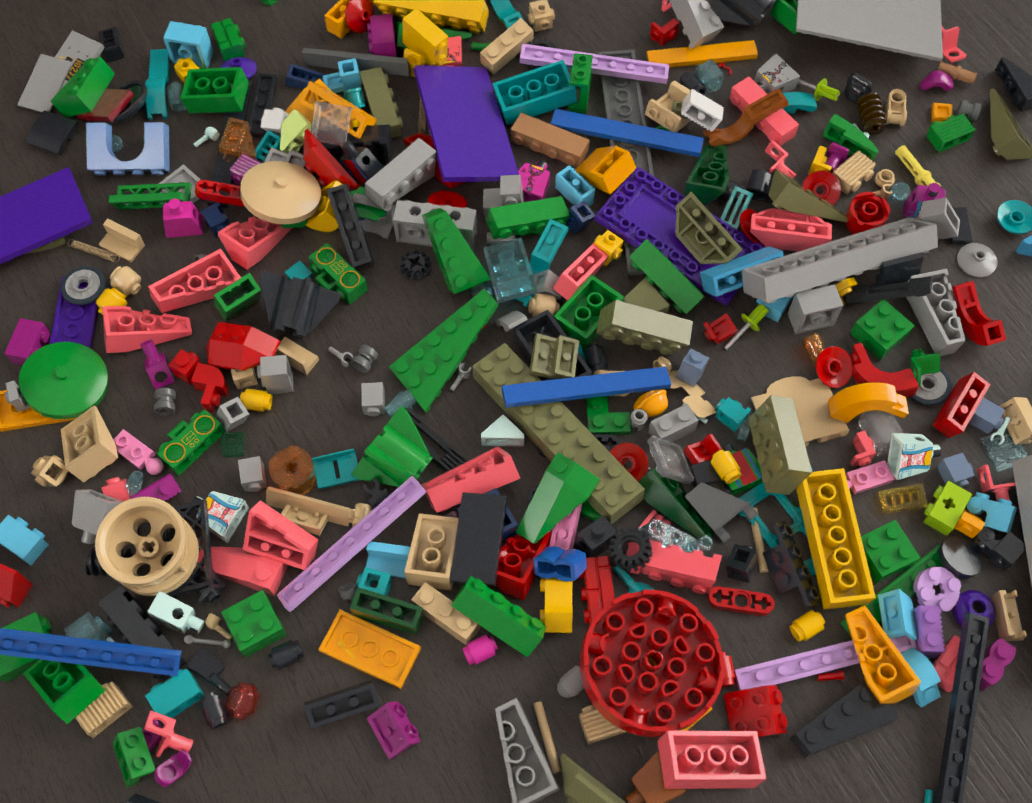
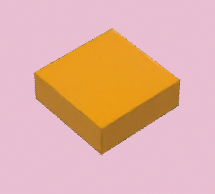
[931,103,952,122]

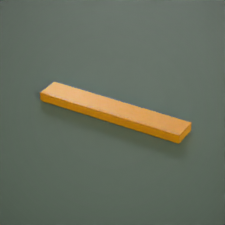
[646,40,758,68]

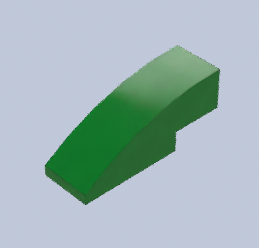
[822,114,879,162]

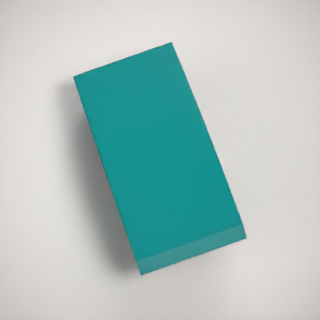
[782,92,817,114]

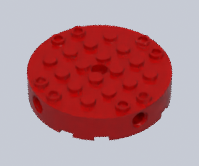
[579,590,725,737]

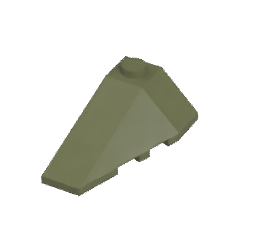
[990,89,1032,160]

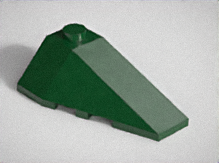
[638,459,714,543]

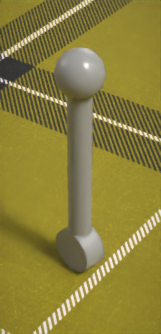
[184,635,231,648]

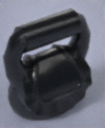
[844,73,873,104]

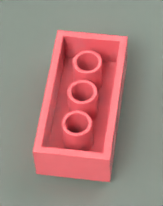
[657,731,766,789]

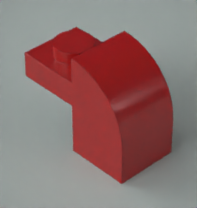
[191,363,229,413]

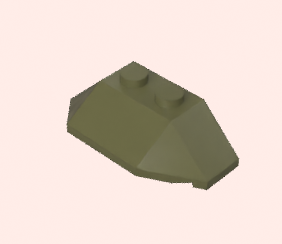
[675,192,743,264]
[560,753,625,803]

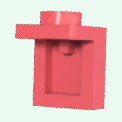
[850,430,876,467]
[102,477,131,502]

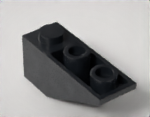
[995,57,1032,112]

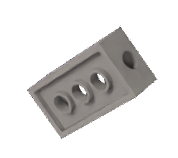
[393,200,477,252]

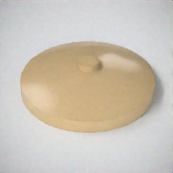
[240,161,321,224]

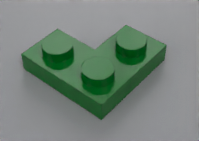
[586,396,631,435]

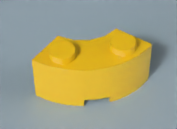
[540,577,573,633]

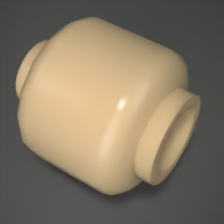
[110,266,141,296]
[528,293,560,317]

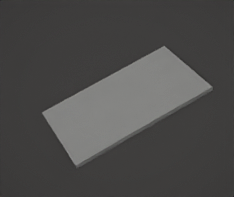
[17,54,72,112]

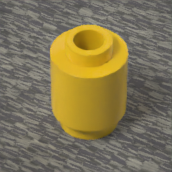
[240,388,272,412]
[711,450,742,484]
[789,610,825,642]

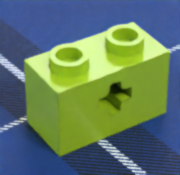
[923,481,972,536]

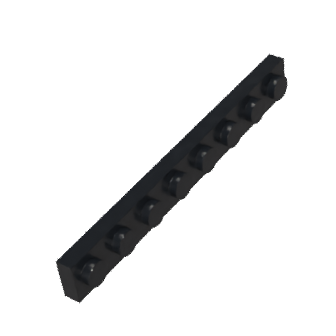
[935,612,990,803]

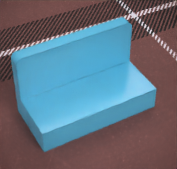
[366,542,410,579]
[878,589,918,641]

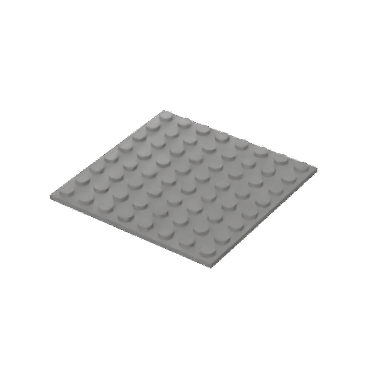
[796,0,943,61]

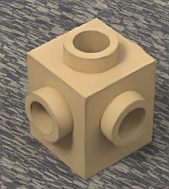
[528,0,555,32]
[31,455,68,487]

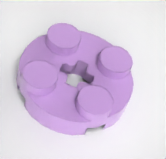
[913,567,961,612]

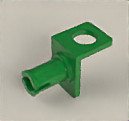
[910,348,940,386]

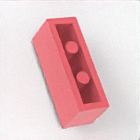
[553,244,608,300]

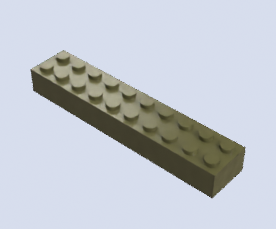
[472,343,645,525]

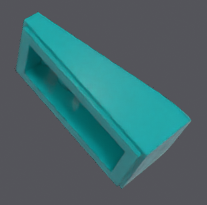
[251,130,281,163]

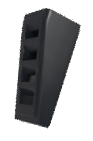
[99,27,124,62]

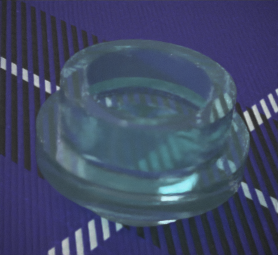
[890,182,910,201]

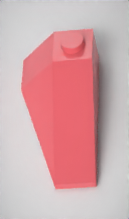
[218,216,292,270]
[102,306,192,353]
[195,547,289,597]

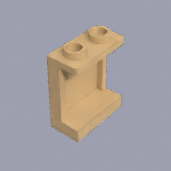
[645,80,691,133]

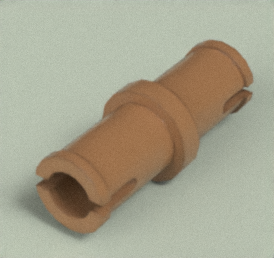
[937,61,977,85]

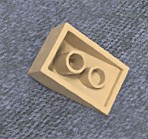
[61,406,118,482]
[404,513,459,591]

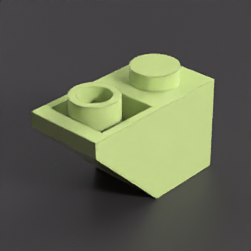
[280,109,317,154]

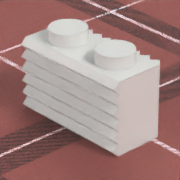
[681,89,724,132]

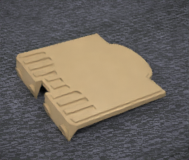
[751,376,849,447]

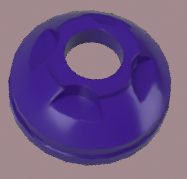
[952,590,996,627]

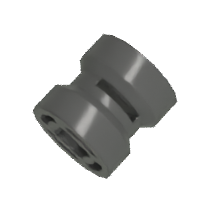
[956,100,981,122]
[350,344,379,373]
[153,388,176,416]

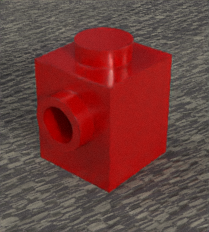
[169,349,200,385]

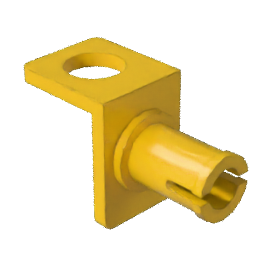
[403,48,425,77]

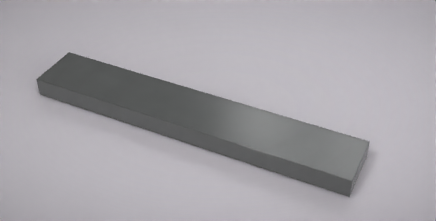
[302,48,411,76]

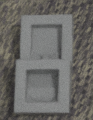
[264,148,306,168]
[495,311,528,332]

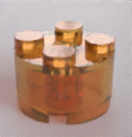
[269,446,316,495]

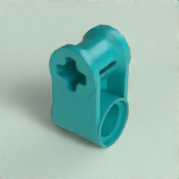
[344,87,365,108]

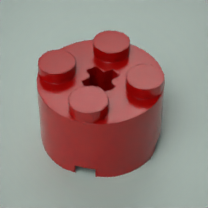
[845,192,890,235]

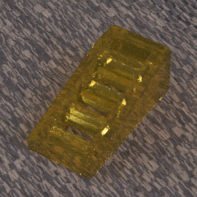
[878,483,928,513]

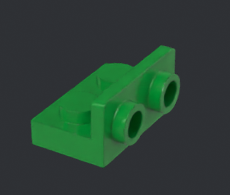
[112,727,155,788]

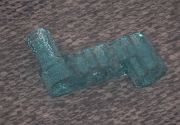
[639,519,713,553]

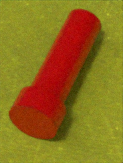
[817,670,844,681]

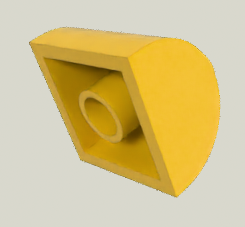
[306,180,342,232]

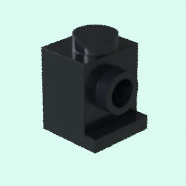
[726,544,758,583]

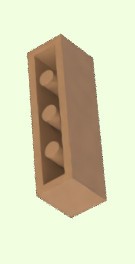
[511,113,589,167]

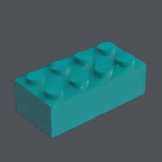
[492,60,577,126]

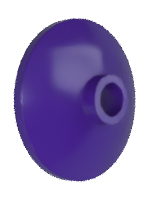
[220,57,257,80]

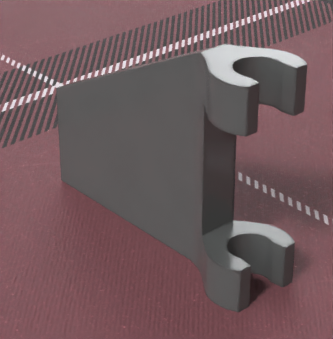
[684,482,758,542]

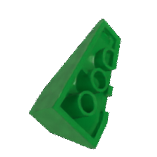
[516,452,600,544]

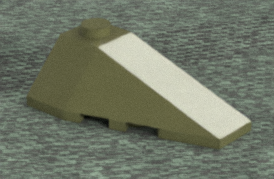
[769,169,848,222]

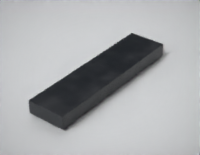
[246,73,278,138]

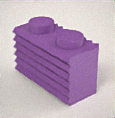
[914,606,946,658]

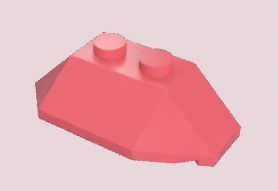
[750,208,832,252]

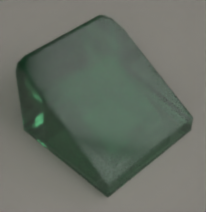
[220,431,245,458]

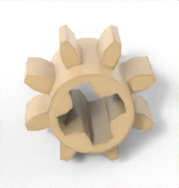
[348,503,371,527]

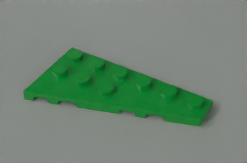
[389,288,499,413]

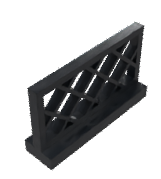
[162,499,214,599]

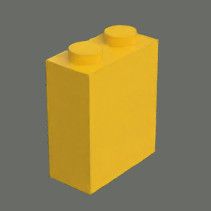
[402,9,448,66]

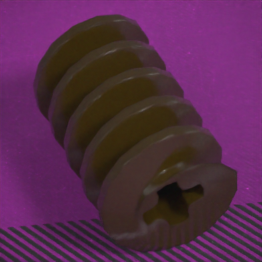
[857,92,887,136]

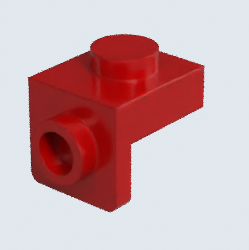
[650,18,679,46]
[703,313,738,344]
[683,434,723,465]

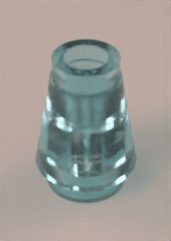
[384,389,416,417]

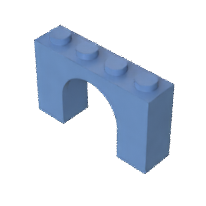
[86,122,170,176]

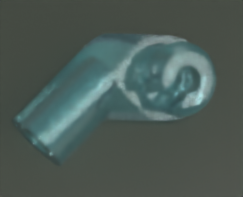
[126,470,144,496]

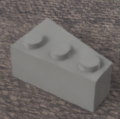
[670,0,724,50]

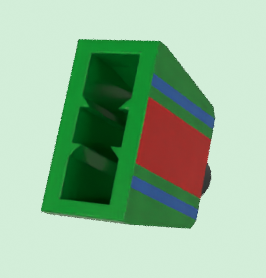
[722,443,763,496]

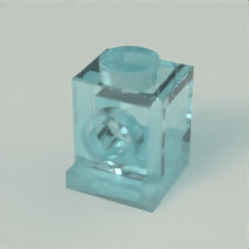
[695,59,724,93]

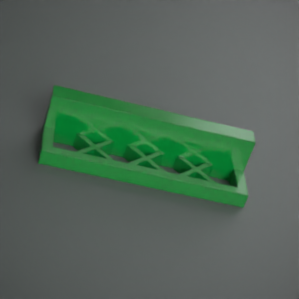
[109,182,192,210]

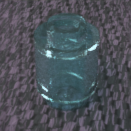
[167,82,186,111]

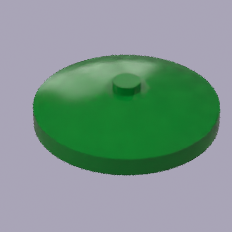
[19,342,108,419]

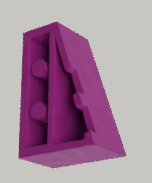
[367,14,397,76]

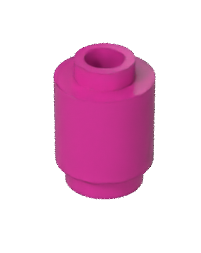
[462,634,498,665]

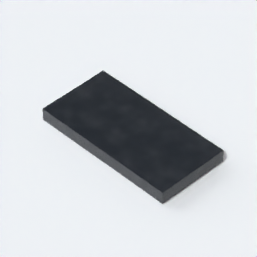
[450,492,507,586]

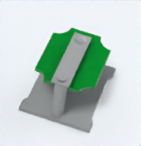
[351,187,396,239]

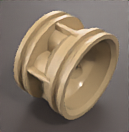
[95,497,199,596]

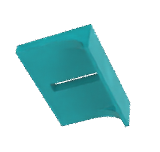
[312,449,360,489]

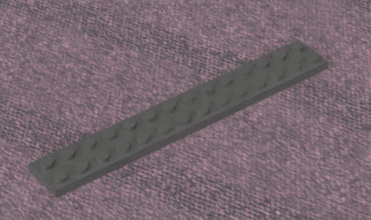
[598,50,654,276]

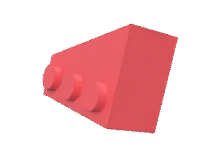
[243,500,318,570]

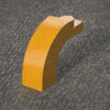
[828,383,909,423]

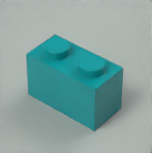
[145,668,205,718]

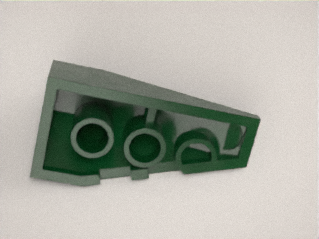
[685,143,730,206]

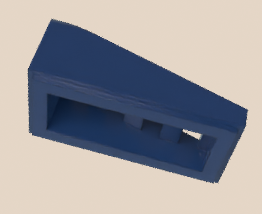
[285,64,326,89]

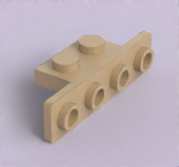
[266,487,350,536]

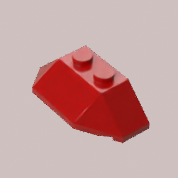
[303,128,360,191]
[205,322,281,371]

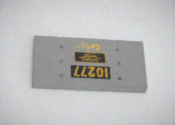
[55,30,105,90]

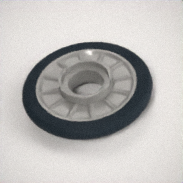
[61,266,106,305]
[910,367,952,406]

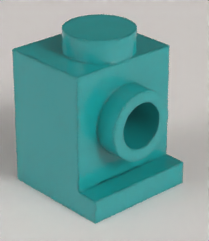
[715,397,751,432]
[356,567,393,596]

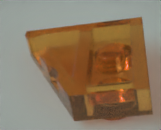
[219,117,256,160]

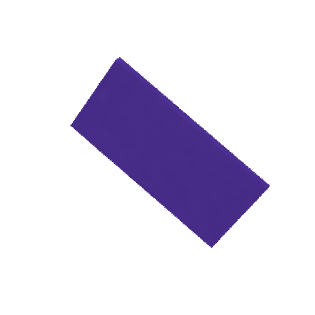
[414,65,519,182]
[594,166,765,306]
[0,167,93,264]

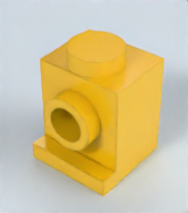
[174,57,200,84]

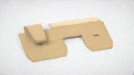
[669,370,716,418]

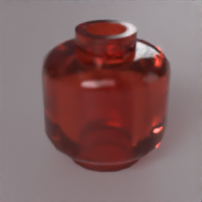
[226,682,260,719]

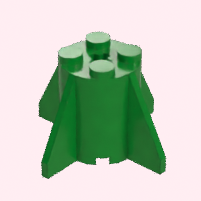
[351,406,433,487]

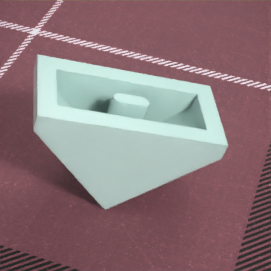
[481,415,524,446]

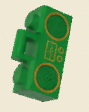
[309,243,368,304]
[156,409,226,476]

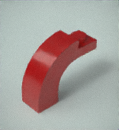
[952,281,1006,346]
[850,343,919,398]

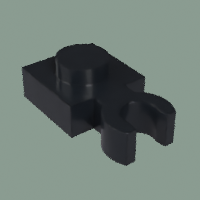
[362,478,390,509]

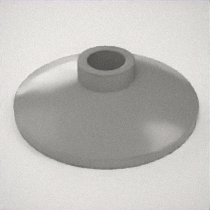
[957,243,997,278]

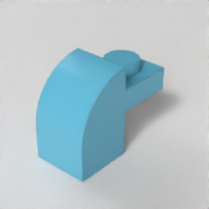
[323,58,361,93]
[901,647,941,708]

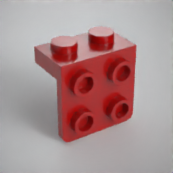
[724,685,788,737]

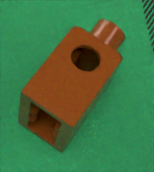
[624,752,686,803]

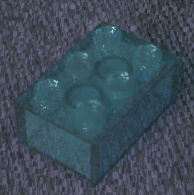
[483,238,537,303]

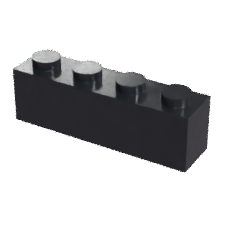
[327,183,374,267]

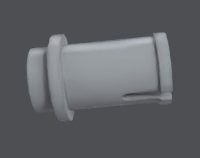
[631,409,648,431]

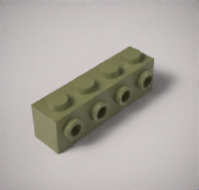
[360,67,403,138]

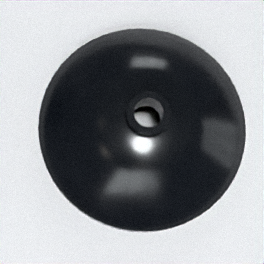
[103,80,148,124]

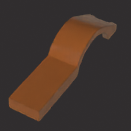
[703,88,789,146]

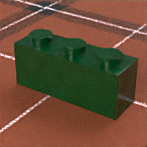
[350,587,424,636]

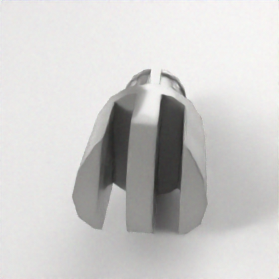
[557,666,584,698]

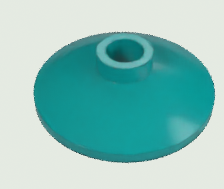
[997,200,1032,234]

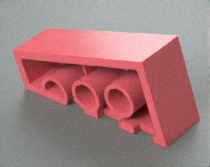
[148,249,241,313]
[421,446,520,513]
[626,540,722,594]

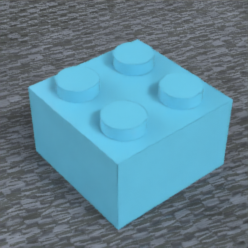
[163,21,214,69]

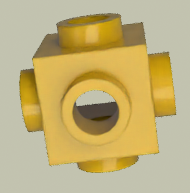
[593,230,624,266]

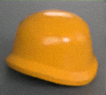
[633,389,668,418]

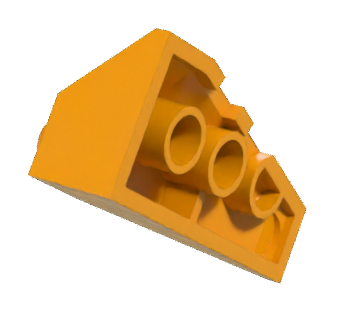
[845,605,921,704]

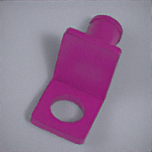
[826,142,849,173]
[140,339,174,389]

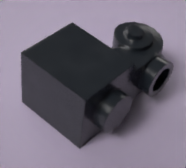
[689,460,731,495]
[972,527,1026,571]

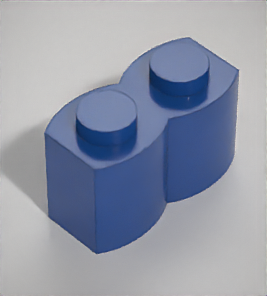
[533,546,587,581]

